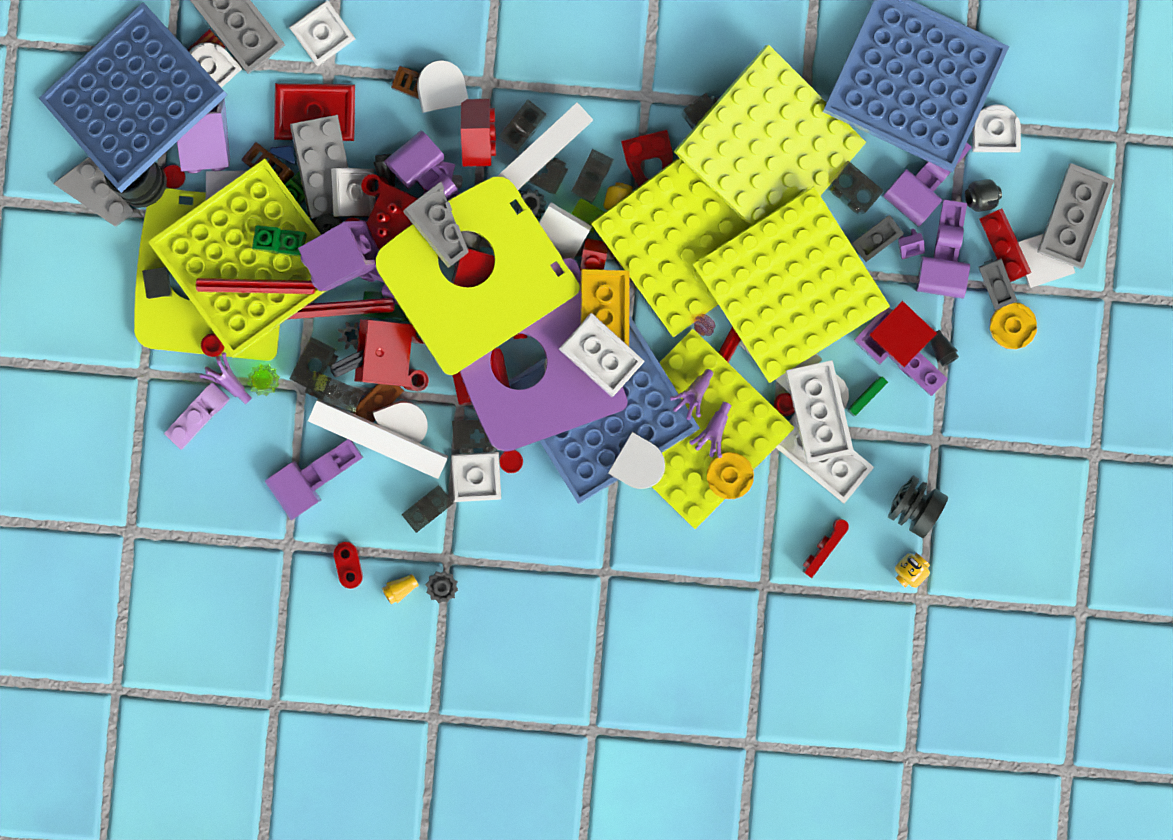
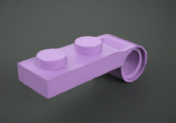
[164,382,230,450]

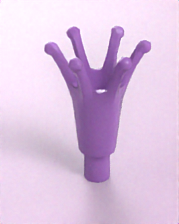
[199,352,252,404]
[670,369,713,420]
[689,402,731,458]

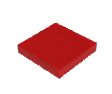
[869,300,937,368]

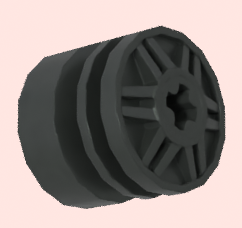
[104,162,167,208]
[888,476,948,538]

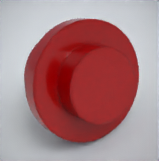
[201,333,225,357]
[774,393,795,416]

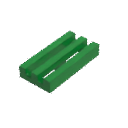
[847,376,888,416]

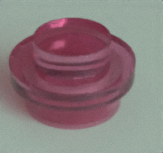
[694,314,716,336]

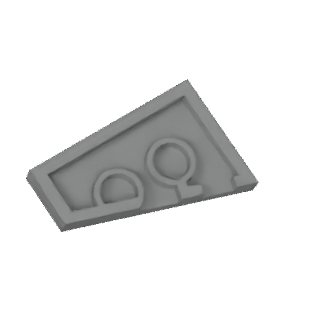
[53,157,135,227]
[403,182,468,268]

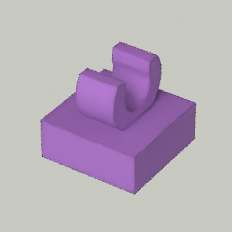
[898,228,925,260]

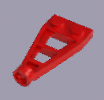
[621,130,673,187]

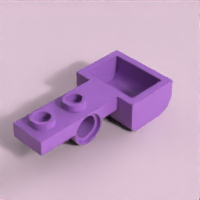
[384,130,460,202]
[882,142,972,227]
[916,199,970,299]
[854,307,948,396]
[265,439,364,521]

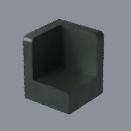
[142,267,172,299]

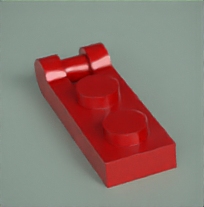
[802,519,849,578]

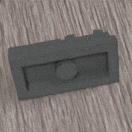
[852,215,904,262]
[979,258,1017,310]

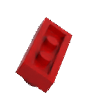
[979,208,1032,282]

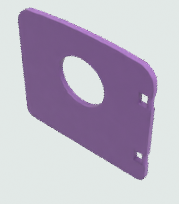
[460,258,628,451]

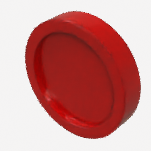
[164,165,186,189]
[499,450,523,473]

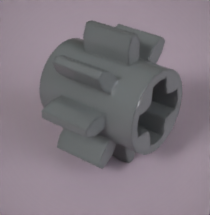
[338,322,359,350]

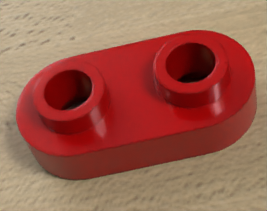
[334,542,363,589]

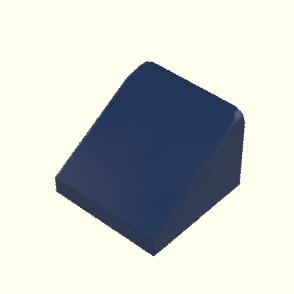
[270,145,297,166]

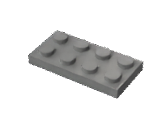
[190,0,285,74]
[290,115,348,218]
[1037,163,1114,269]

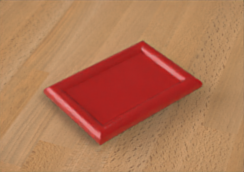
[274,83,355,141]

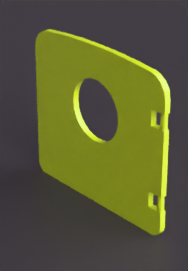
[375,177,580,375]
[134,189,280,361]

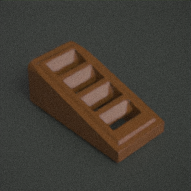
[391,66,420,100]
[241,142,295,185]

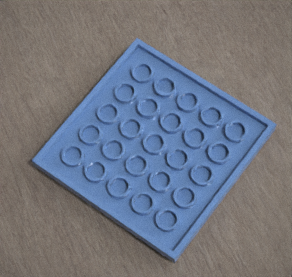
[823,0,1009,172]
[39,2,228,193]
[509,315,700,504]

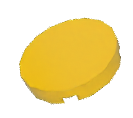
[989,303,1037,350]
[707,452,754,499]

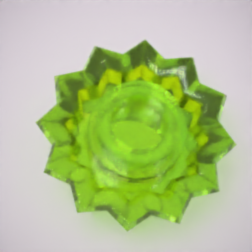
[247,364,280,396]

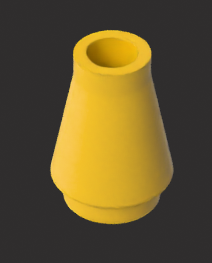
[382,574,419,604]

